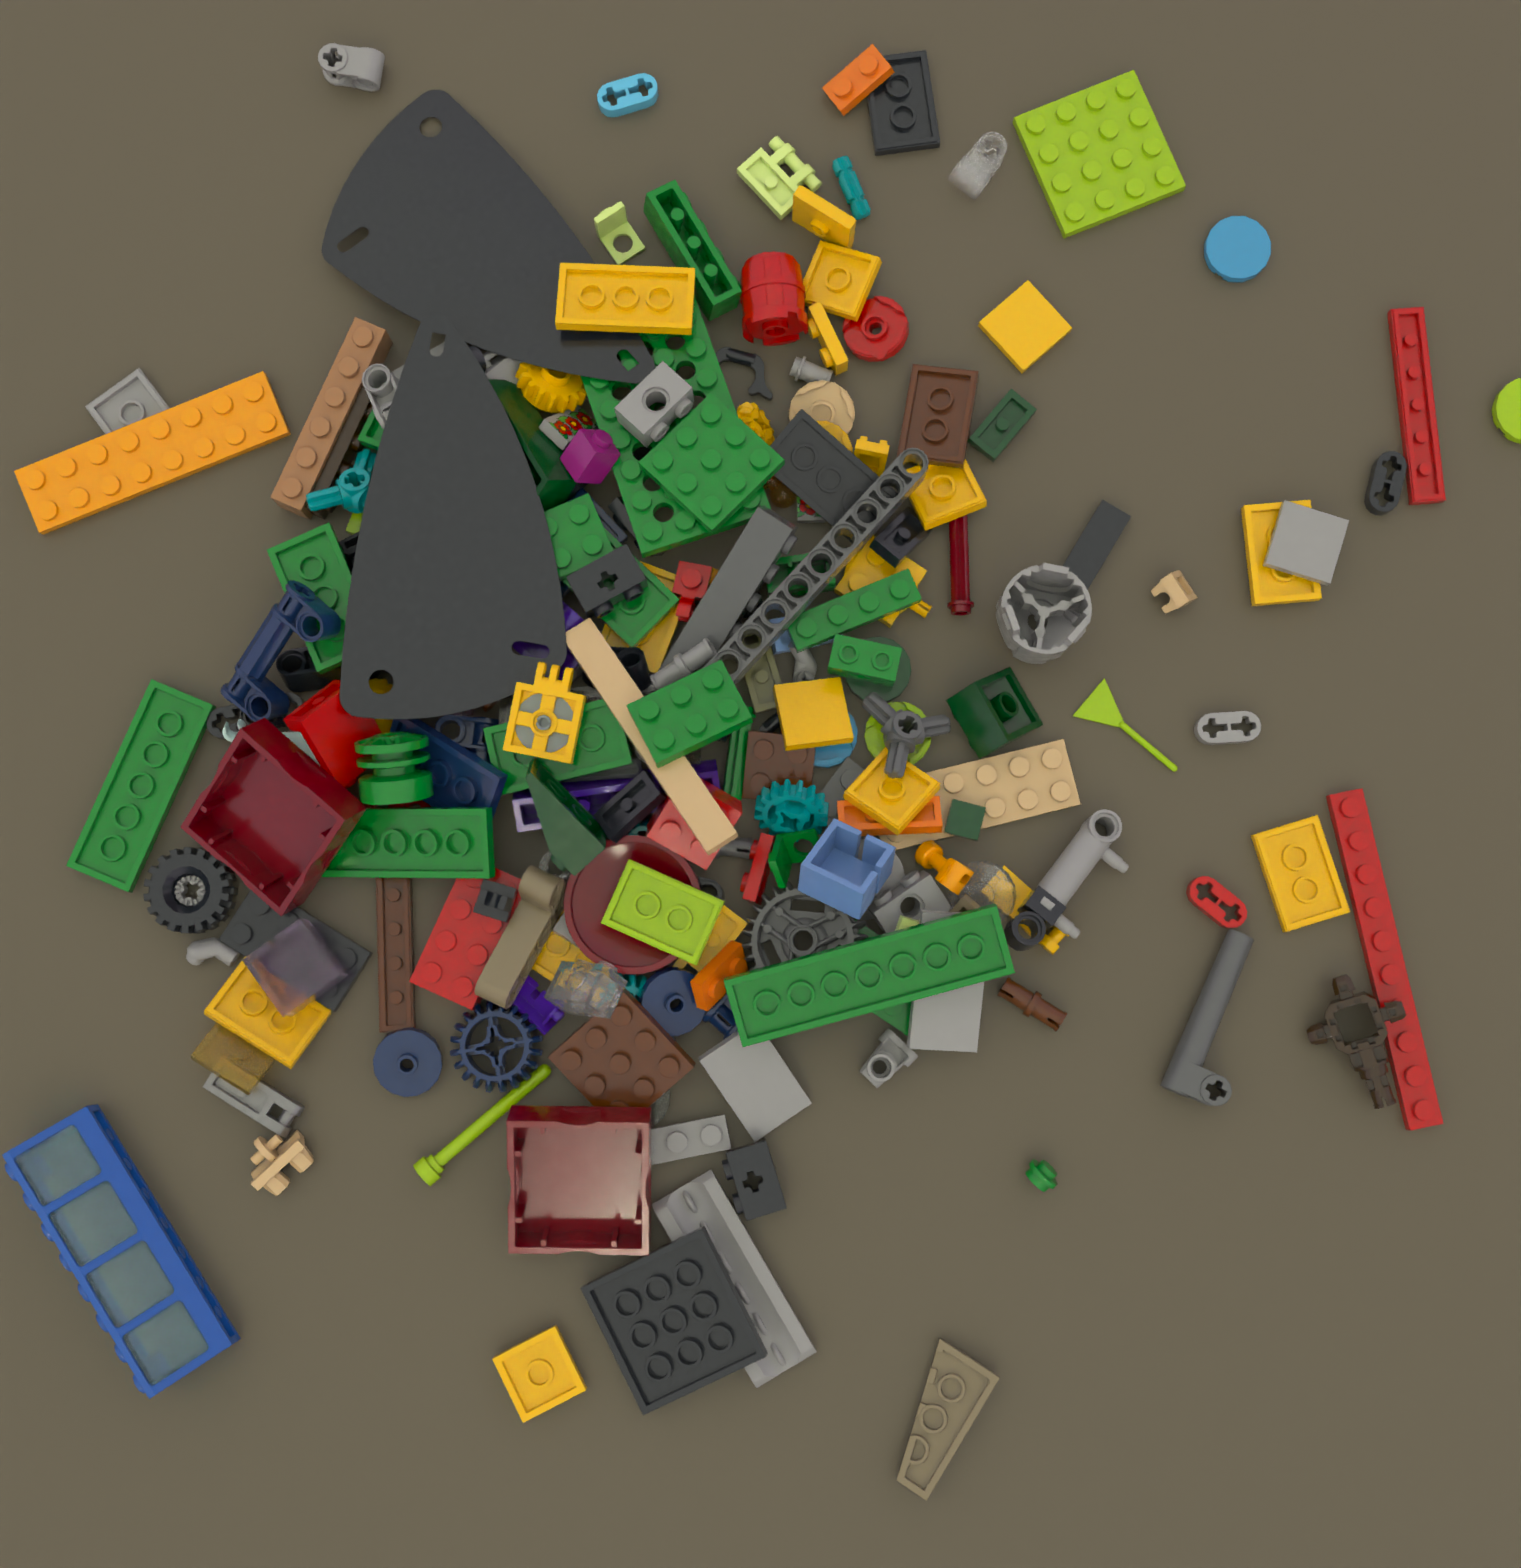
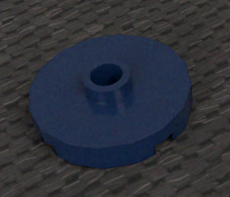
[639,967,706,1036]
[373,1027,443,1097]

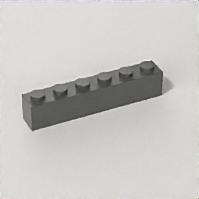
[658,505,798,672]

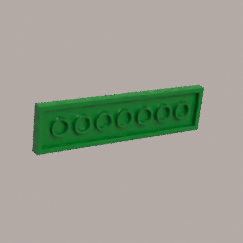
[724,904,1015,1047]

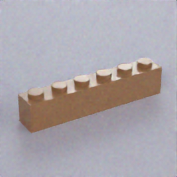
[270,317,393,520]

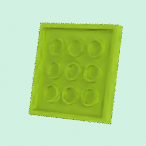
[1012,70,1186,239]

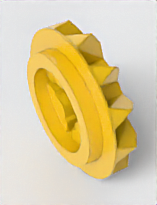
[737,402,775,446]

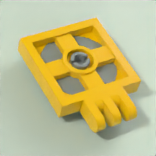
[503,662,586,764]

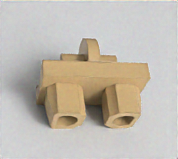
[250,1130,314,1196]

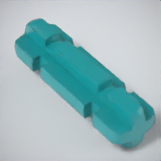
[832,156,871,220]

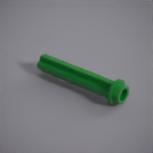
[722,706,756,801]

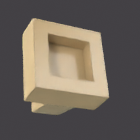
[1151,570,1197,613]

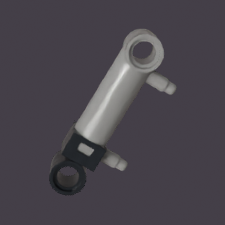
[1004,809,1129,951]

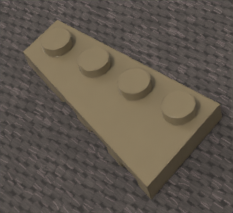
[896,1338,1000,1501]

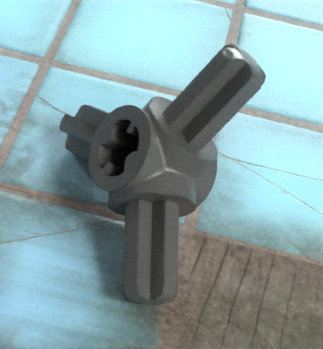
[862,692,951,779]

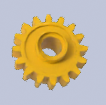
[515,362,587,413]

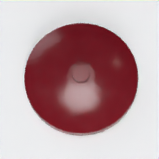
[564,835,702,974]

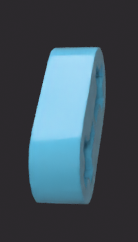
[597,73,658,118]

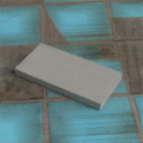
[907,910,984,1053]

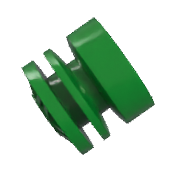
[354,732,434,805]

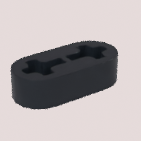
[1364,451,1407,516]

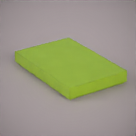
[601,859,725,965]

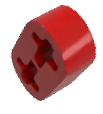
[1186,876,1247,929]

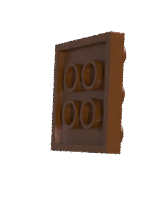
[548,987,696,1107]

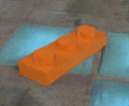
[837,796,943,836]

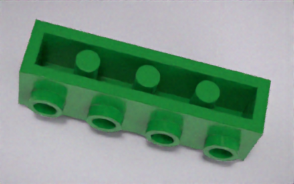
[643,180,742,321]

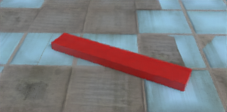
[1387,307,1446,505]

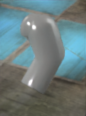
[788,641,817,682]
[186,937,240,967]

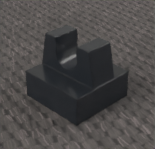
[473,879,518,923]

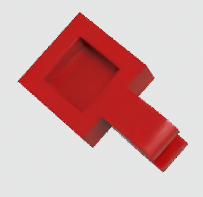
[672,560,713,622]

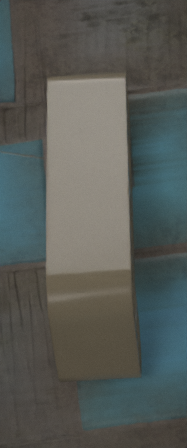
[474,865,566,1009]

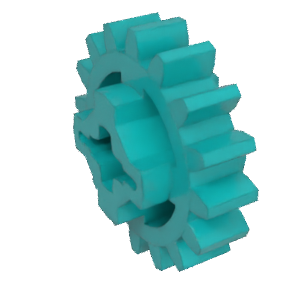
[754,779,829,842]

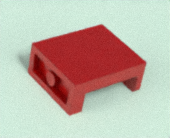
[283,679,382,788]

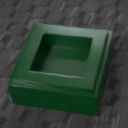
[943,799,986,841]

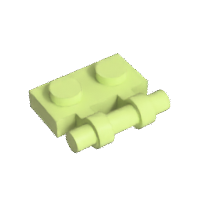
[737,136,822,220]

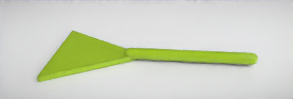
[1073,678,1178,772]

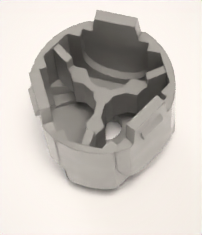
[996,563,1092,664]

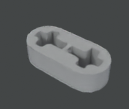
[1194,711,1261,745]

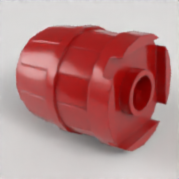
[740,251,808,346]

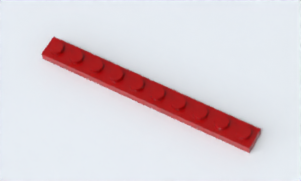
[1326,788,1444,1131]

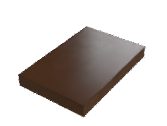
[897,364,979,469]

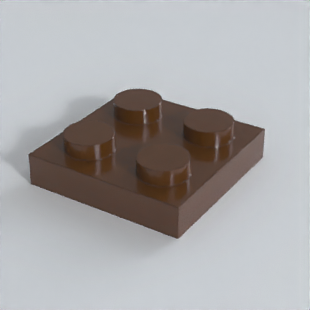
[742,730,816,799]

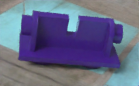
[512,975,566,1035]

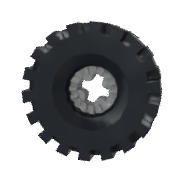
[143,847,238,934]

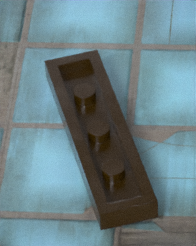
[306,386,373,520]

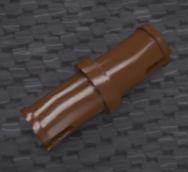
[997,977,1067,1032]

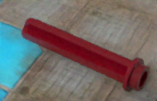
[947,514,974,616]

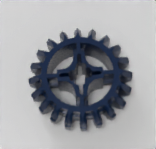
[450,1001,543,1093]

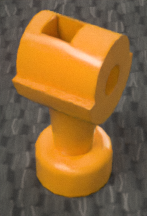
[915,840,975,895]

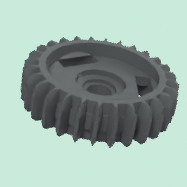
[742,878,869,971]

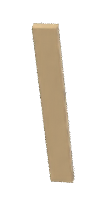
[566,618,738,856]

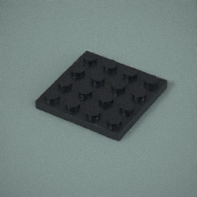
[581,1226,768,1415]

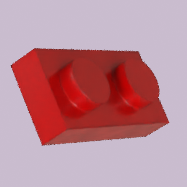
[740,833,776,905]

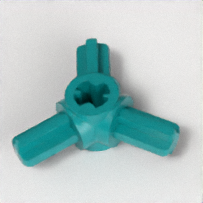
[306,449,376,513]

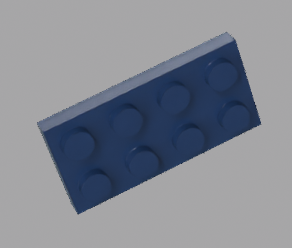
[390,718,508,818]

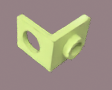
[594,201,645,265]

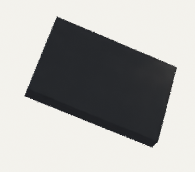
[866,50,940,156]

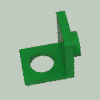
[768,828,819,889]

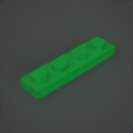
[787,569,922,653]

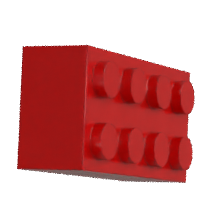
[409,868,521,1010]

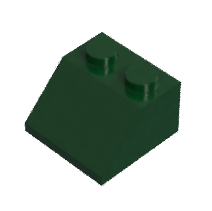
[946,667,1043,759]

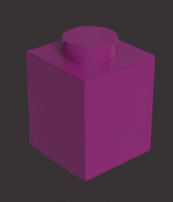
[559,428,621,484]

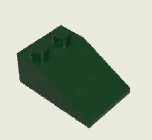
[526,757,607,876]

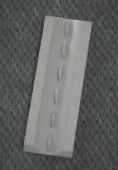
[652,1169,817,1388]

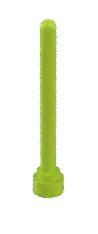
[413,1064,551,1186]

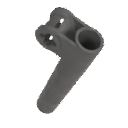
[1160,929,1254,1106]

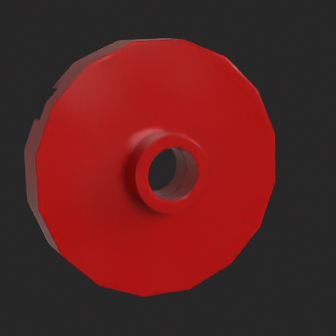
[843,296,909,362]

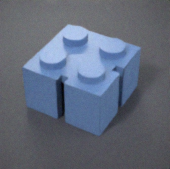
[798,818,896,920]

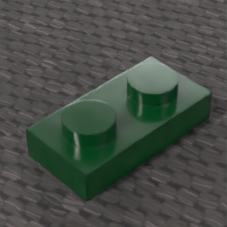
[968,389,1037,462]

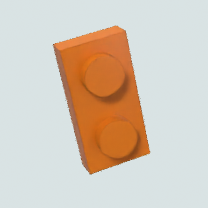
[822,44,894,116]
[690,940,748,1012]

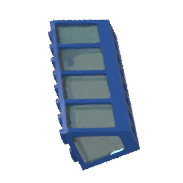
[2,1104,241,1399]

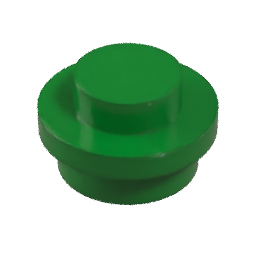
[1025,1159,1058,1192]

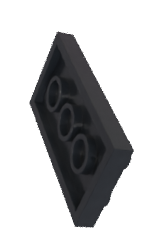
[770,409,898,544]
[219,890,373,1012]

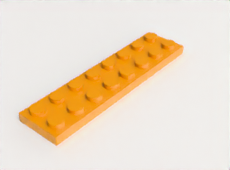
[14,371,291,535]

